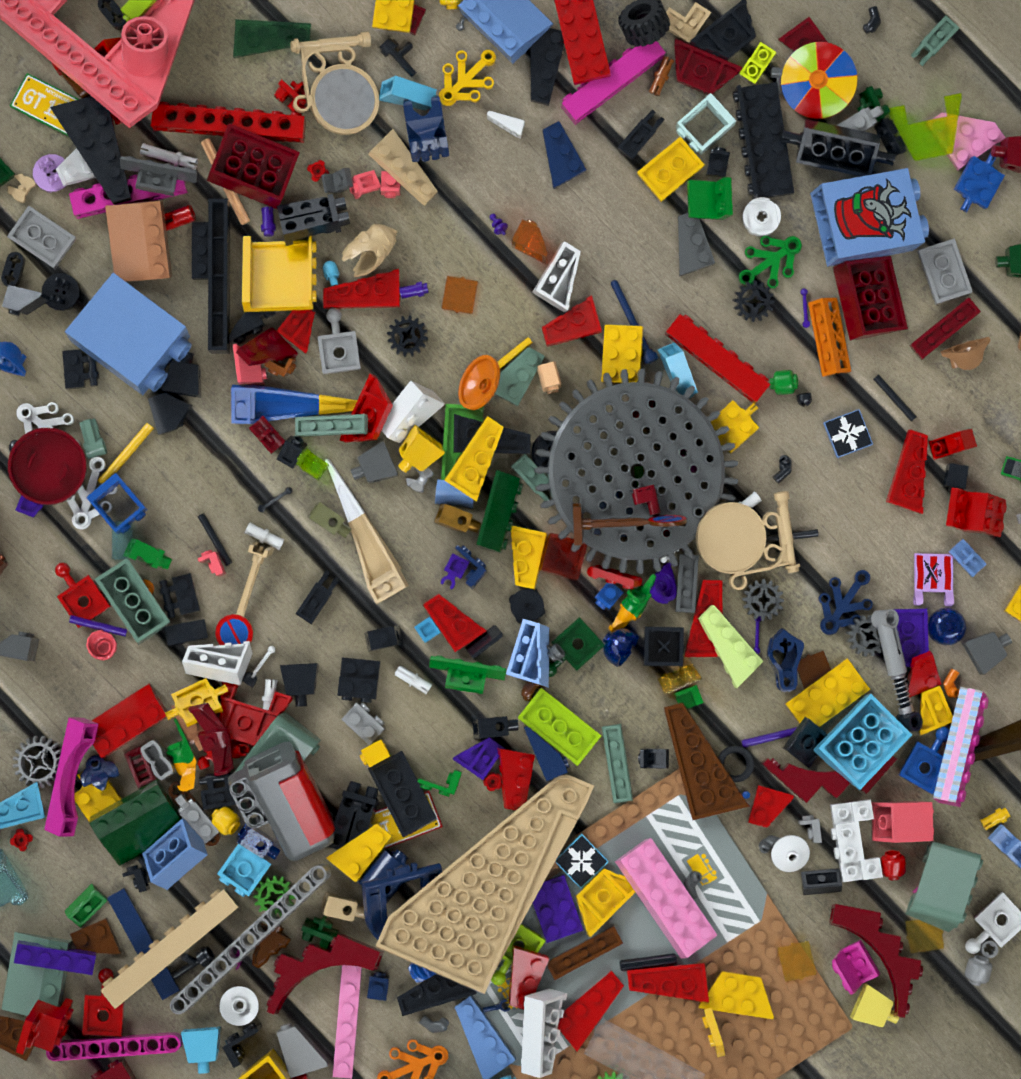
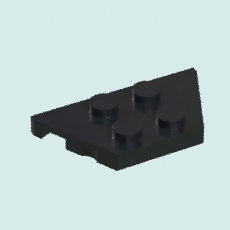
[690,0,756,61]

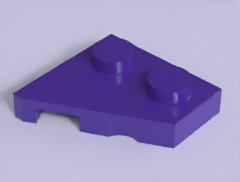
[453,738,505,780]

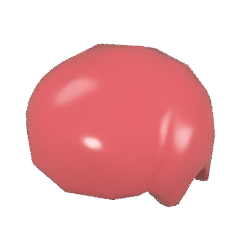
[86,630,117,661]

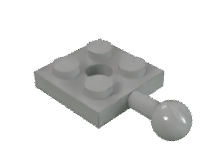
[317,308,361,375]

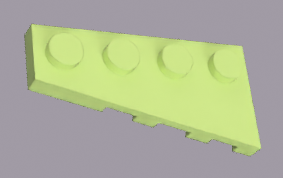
[698,605,763,688]

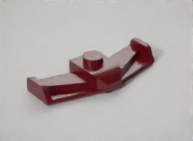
[188,703,234,776]

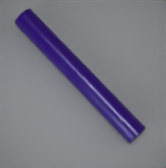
[69,615,127,637]
[741,727,797,748]

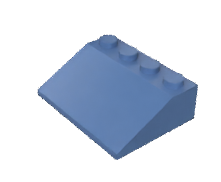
[458,0,553,64]

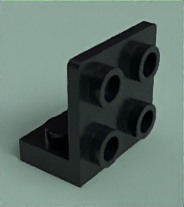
[222,1022,262,1068]

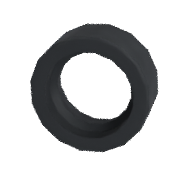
[718,746,754,783]

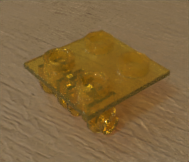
[657,664,702,695]

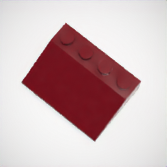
[206,123,300,210]
[833,256,908,341]

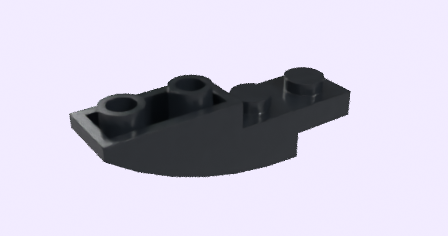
[228,311,276,345]

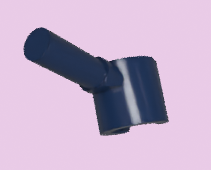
[482,999,510,1013]

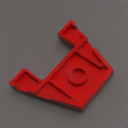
[220,681,293,747]

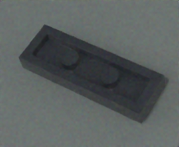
[192,222,208,280]

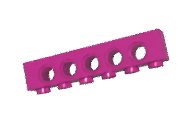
[69,166,188,219]

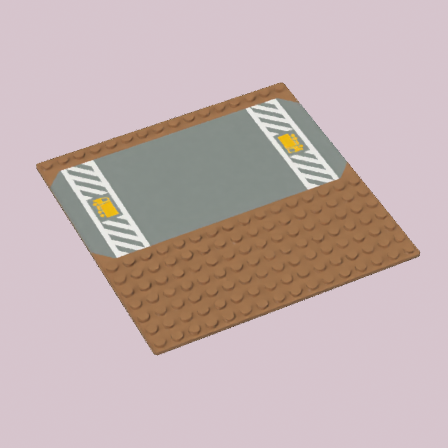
[465,769,852,1079]

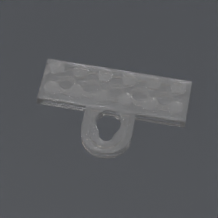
[584,1018,705,1079]

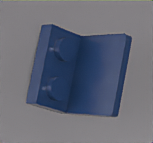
[455,545,487,589]

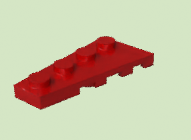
[323,269,400,309]
[886,429,928,514]

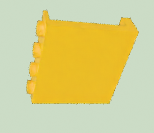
[242,236,317,312]

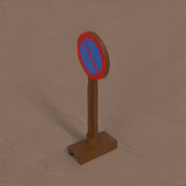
[573,503,687,546]

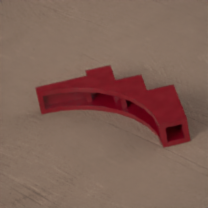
[829,904,923,1018]
[267,934,384,1015]

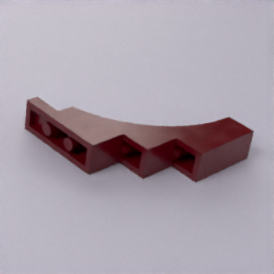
[761,755,897,803]

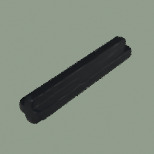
[619,953,677,971]

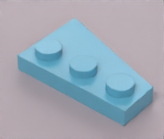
[0,782,45,829]

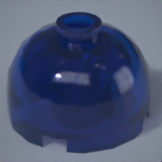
[928,607,967,646]
[603,628,639,667]

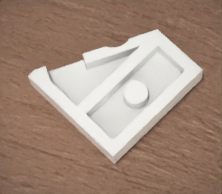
[56,148,96,186]

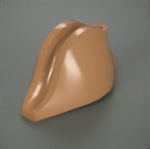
[940,337,990,370]

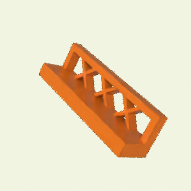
[808,298,851,377]

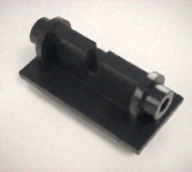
[874,118,907,157]

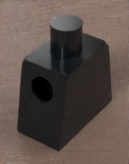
[162,352,201,398]
[364,626,404,652]
[280,663,319,707]
[472,716,519,739]

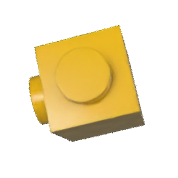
[359,739,391,767]

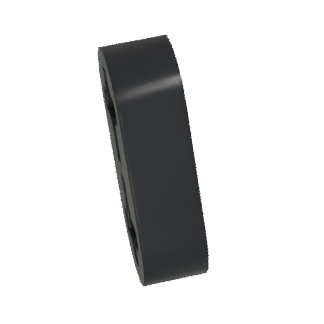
[98,0,127,30]
[1,252,26,287]

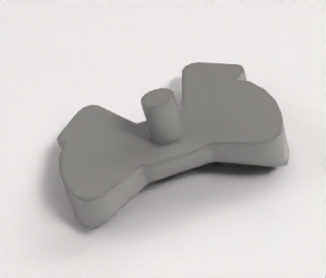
[406,467,434,493]

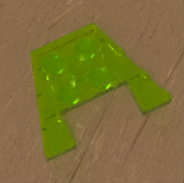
[889,93,962,161]

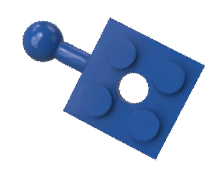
[898,727,950,794]

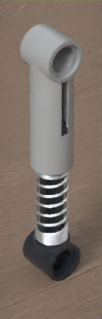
[871,609,923,732]

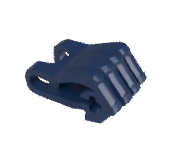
[403,95,450,162]
[767,628,804,692]

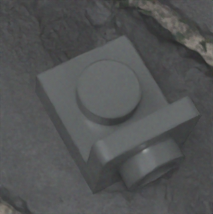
[321,168,353,193]

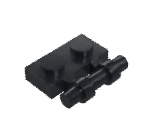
[62,349,99,390]
[159,573,201,619]
[199,772,240,810]

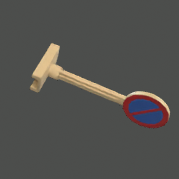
[215,541,274,645]

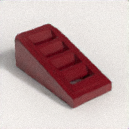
[124,746,157,789]

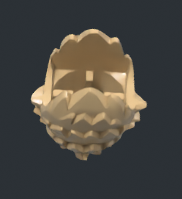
[342,224,398,277]

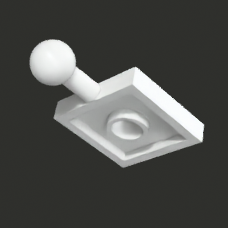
[965,892,1021,954]

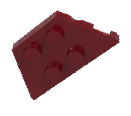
[674,39,742,95]

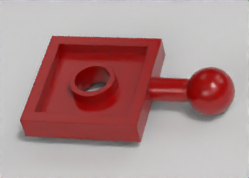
[55,562,111,628]
[82,968,125,1036]

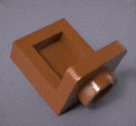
[264,357,297,377]

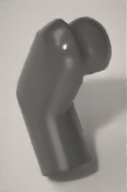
[759,835,780,853]

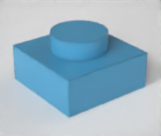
[414,617,441,643]

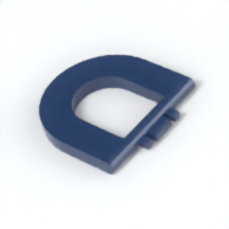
[362,863,442,940]

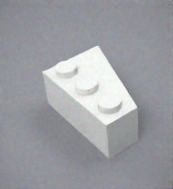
[532,241,581,312]
[381,381,445,443]
[182,641,252,685]

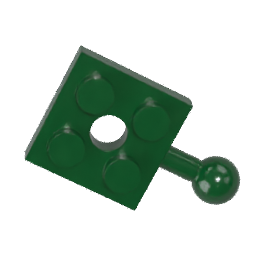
[549,617,605,677]

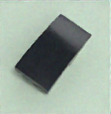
[164,619,208,646]

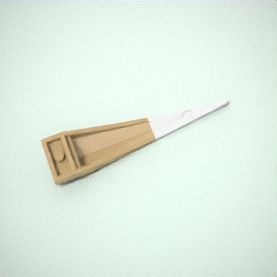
[325,459,409,605]

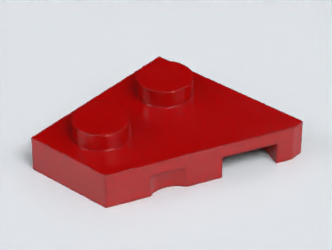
[277,310,315,354]
[907,651,941,698]
[748,785,794,828]

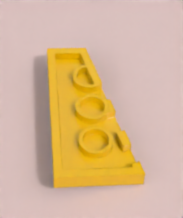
[444,416,504,502]

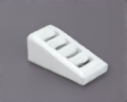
[487,111,525,139]

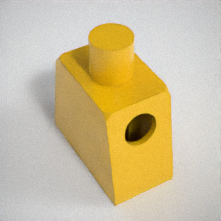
[398,425,445,473]

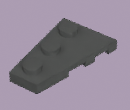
[678,213,715,277]

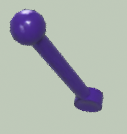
[800,288,810,328]
[753,616,761,654]

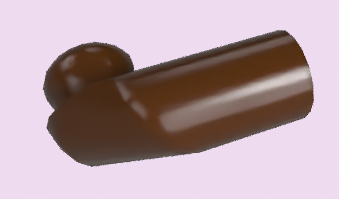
[521,681,545,701]

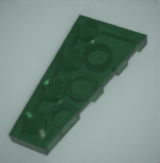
[233,19,311,58]

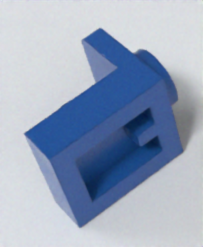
[594,583,624,610]

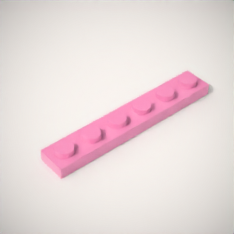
[333,965,362,1079]

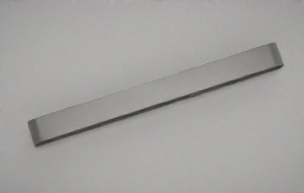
[170,864,331,1014]

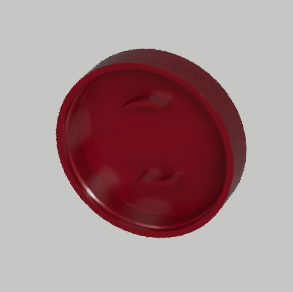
[8,428,87,505]

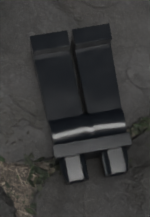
[277,194,350,246]
[328,781,380,850]

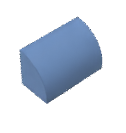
[435,479,474,509]

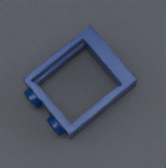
[86,473,148,535]

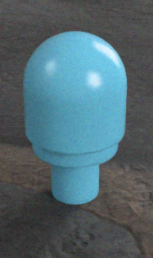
[322,261,339,286]

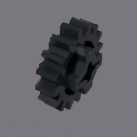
[732,280,775,322]
[387,315,428,357]

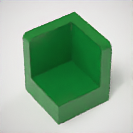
[674,685,704,709]

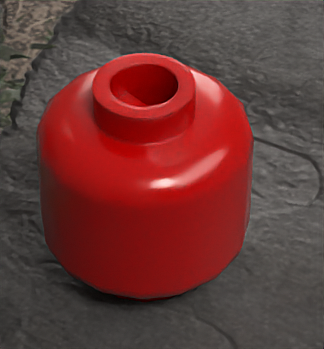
[880,850,906,881]

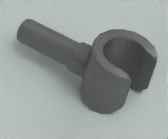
[771,67,783,94]

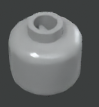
[965,955,993,986]

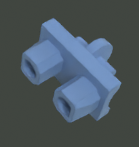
[949,539,987,577]

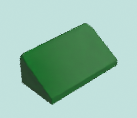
[65,884,108,928]

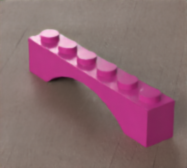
[44,717,98,837]

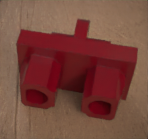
[249,416,285,454]

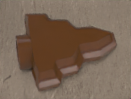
[252,923,291,968]

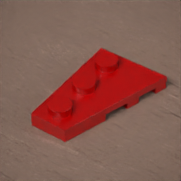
[542,295,602,347]
[423,594,487,652]

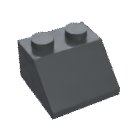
[0,631,39,661]

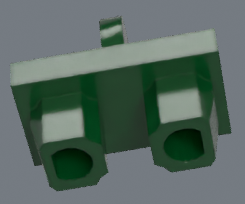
[857,86,890,124]
[301,915,339,949]

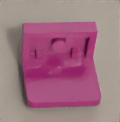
[832,940,880,995]

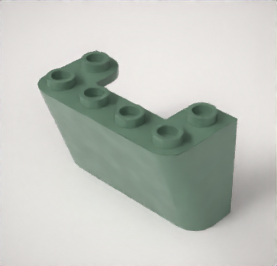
[905,841,983,932]

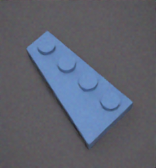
[455,995,516,1079]

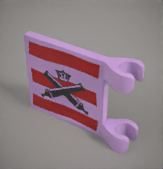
[913,553,954,606]

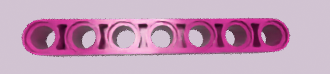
[46,1032,183,1061]

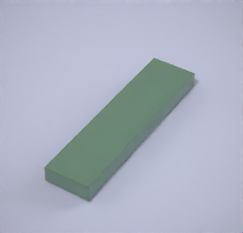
[295,414,368,437]
[602,724,633,803]

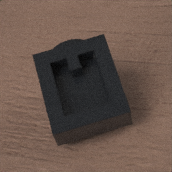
[706,147,730,178]
[276,436,307,469]
[122,865,150,893]

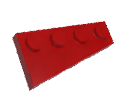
[684,580,723,657]
[627,963,709,1003]
[558,970,624,1052]

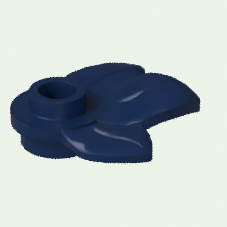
[80,755,119,791]

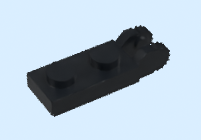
[617,109,665,161]
[296,570,340,625]

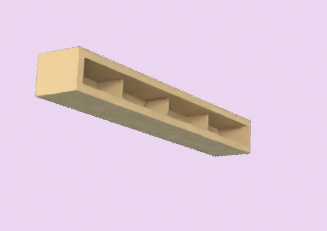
[100,889,239,1009]

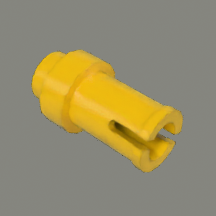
[980,808,1010,831]

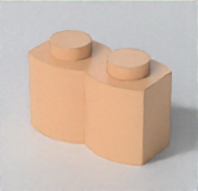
[537,361,562,395]

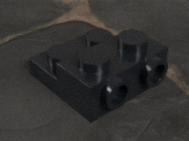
[337,657,381,703]

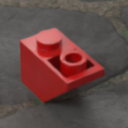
[929,429,977,460]

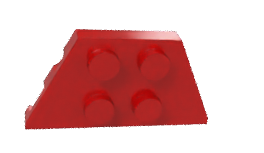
[340,374,393,443]

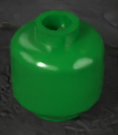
[770,370,799,395]

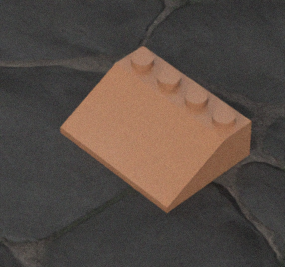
[105,200,172,282]

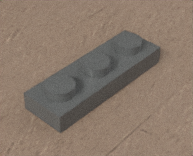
[675,554,699,613]

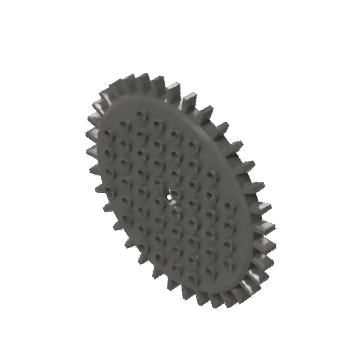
[534,369,738,574]

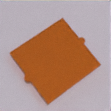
[441,276,478,314]

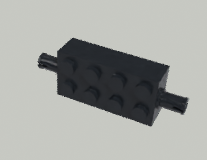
[781,119,896,176]

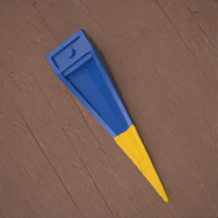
[231,384,357,424]

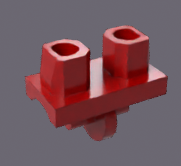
[274,79,307,113]

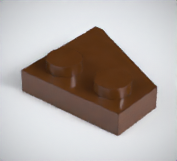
[70,918,121,954]

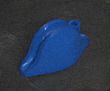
[0,342,27,377]

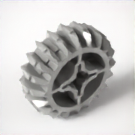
[13,736,62,788]

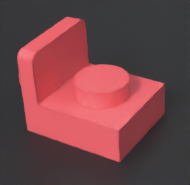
[349,170,381,199]
[380,171,400,198]
[197,550,226,576]

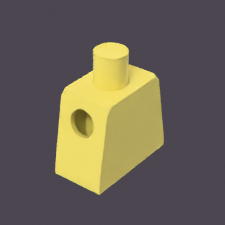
[850,983,899,1027]

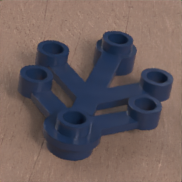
[818,570,873,635]

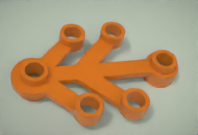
[377,1039,448,1079]

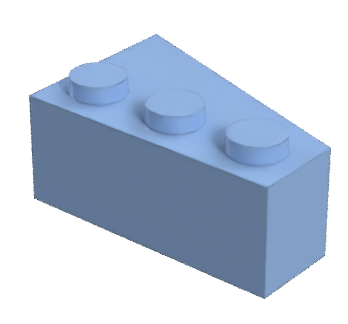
[506,619,549,688]

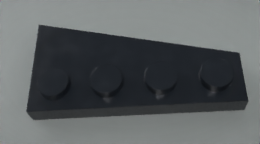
[397,974,477,1016]

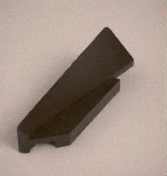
[974,720,1021,762]

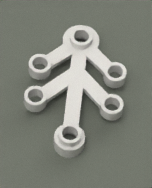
[16,402,81,446]
[66,457,118,530]

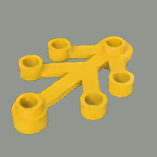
[439,50,496,106]

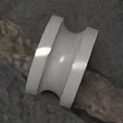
[980,940,998,958]

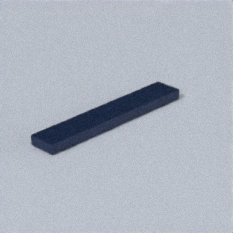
[107,888,180,1000]

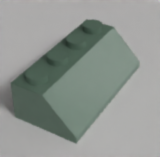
[95,558,170,645]

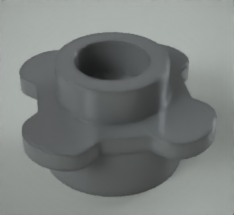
[547,644,566,663]

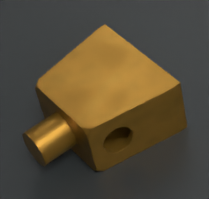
[434,504,481,533]

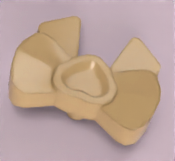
[8,174,37,203]

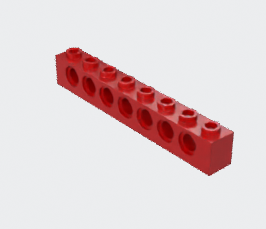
[151,102,306,143]

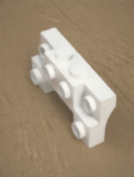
[830,799,883,882]

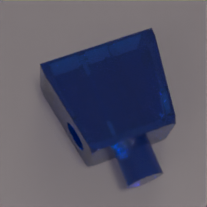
[236,823,281,860]

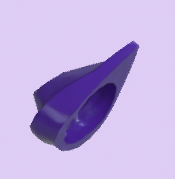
[649,562,677,604]

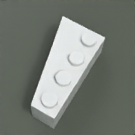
[521,988,567,1078]

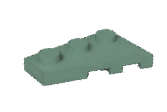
[495,347,545,407]

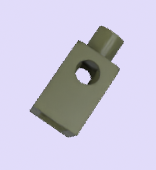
[307,502,352,538]

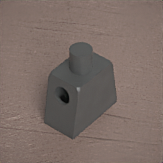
[350,441,399,483]
[962,632,1012,675]

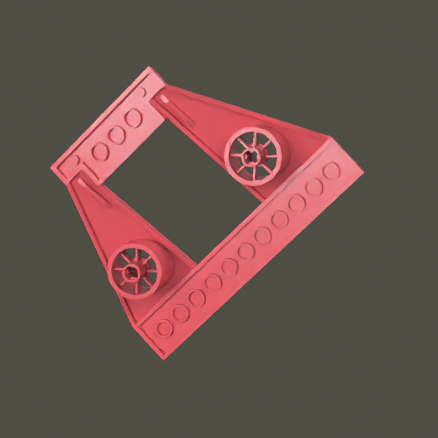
[0,0,195,128]

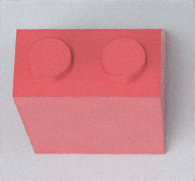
[871,801,934,843]

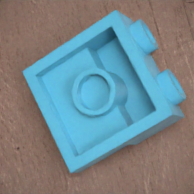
[217,842,272,897]

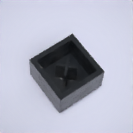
[643,627,684,667]

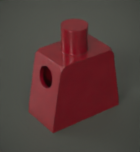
[991,136,1021,173]

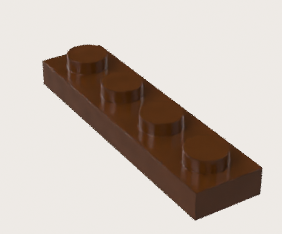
[547,925,623,980]

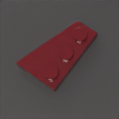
[778,17,828,52]
[236,327,298,366]

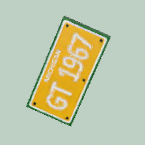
[10,73,79,137]

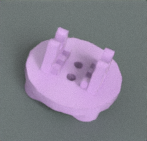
[33,154,65,193]

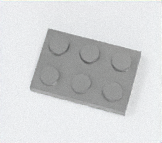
[7,206,77,269]
[917,238,973,305]

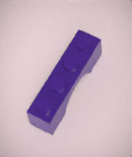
[14,940,96,975]

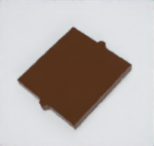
[797,651,831,689]

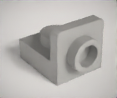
[798,815,822,843]

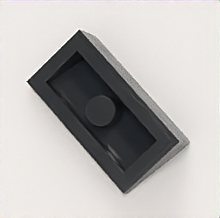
[465,625,503,659]
[801,868,842,895]

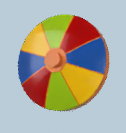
[781,42,858,119]

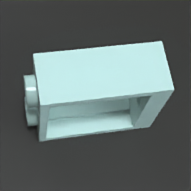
[676,93,736,155]

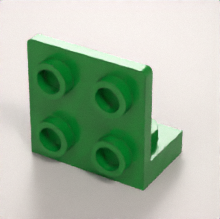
[687,177,733,220]
[417,769,463,797]

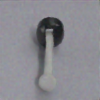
[242,646,275,688]

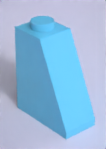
[379,76,437,110]
[657,342,698,399]

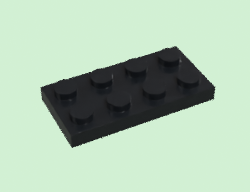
[368,751,438,838]

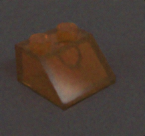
[512,219,548,264]

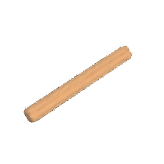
[201,138,250,225]

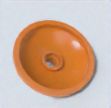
[458,355,500,410]

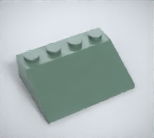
[2,932,73,1016]

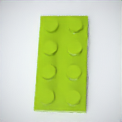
[517,688,601,766]

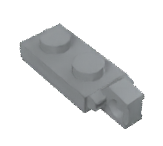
[837,106,884,131]
[175,794,219,844]

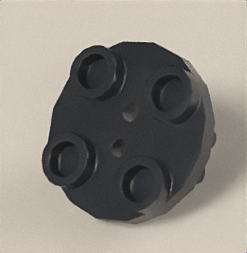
[42,273,80,311]

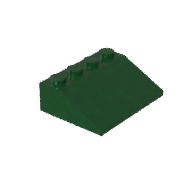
[89,779,182,866]

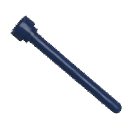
[611,280,659,365]

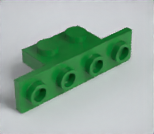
[429,655,507,694]

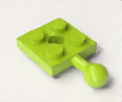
[491,923,546,985]

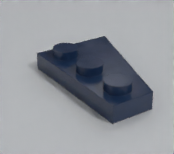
[542,121,587,189]

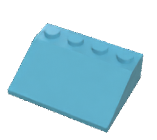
[813,694,912,790]

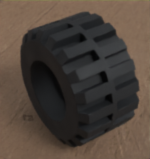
[618,0,670,47]

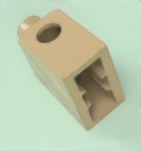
[320,891,365,922]

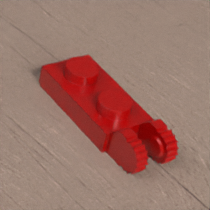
[586,565,642,589]

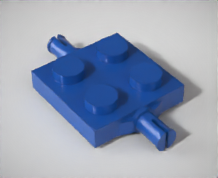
[953,153,1005,213]

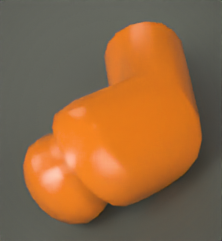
[943,668,960,698]

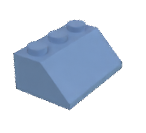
[142,818,208,890]

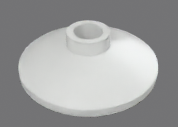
[771,835,810,872]
[220,986,259,1026]

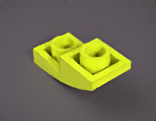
[739,42,776,84]

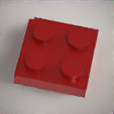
[946,488,1007,537]
[16,998,74,1055]

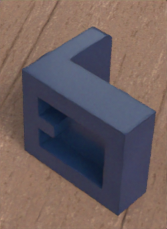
[367,972,390,1001]

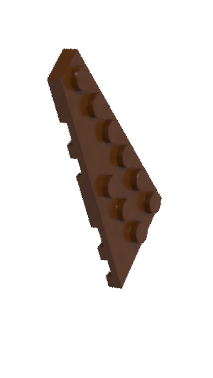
[664,703,750,821]

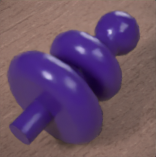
[489,214,508,235]

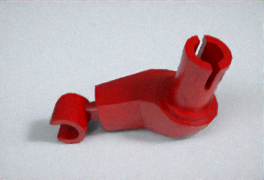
[197,740,249,770]

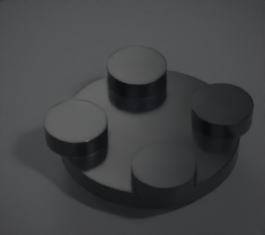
[509,588,545,624]

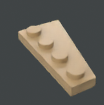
[368,129,438,206]

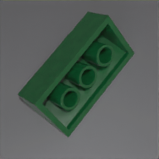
[476,470,524,554]

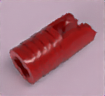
[165,205,196,231]

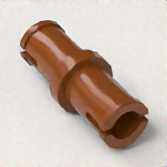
[649,56,674,96]

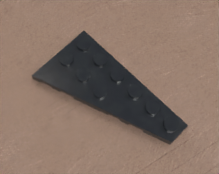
[50,96,132,204]

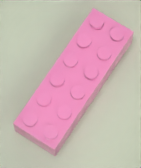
[615,838,717,958]

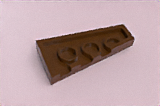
[0,1016,35,1061]

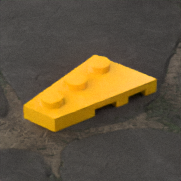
[511,526,548,590]
[326,824,393,882]

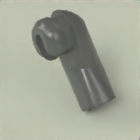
[684,871,702,899]
[419,1015,449,1033]

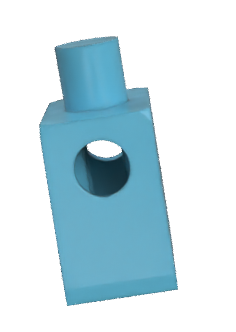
[181,1026,221,1074]

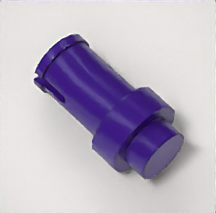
[261,207,276,237]
[400,281,429,299]

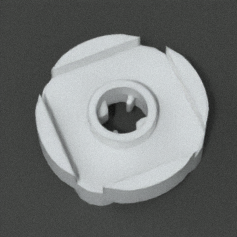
[742,197,781,236]

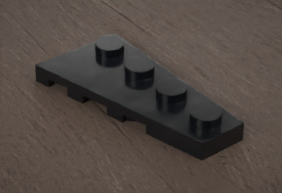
[531,28,564,106]
[453,414,531,454]

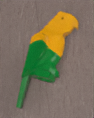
[609,574,657,634]
[166,719,197,792]

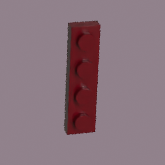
[909,297,981,360]

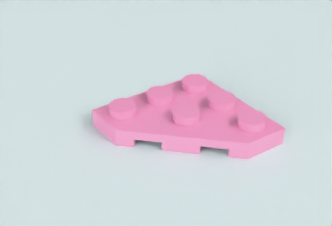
[925,113,1005,171]

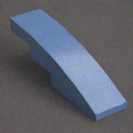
[988,824,1021,869]

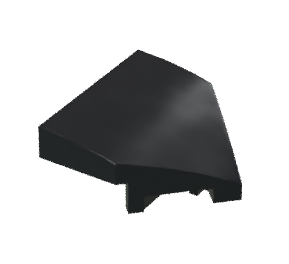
[148,393,193,435]

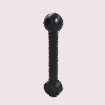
[258,487,293,513]

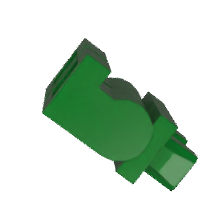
[123,539,172,569]

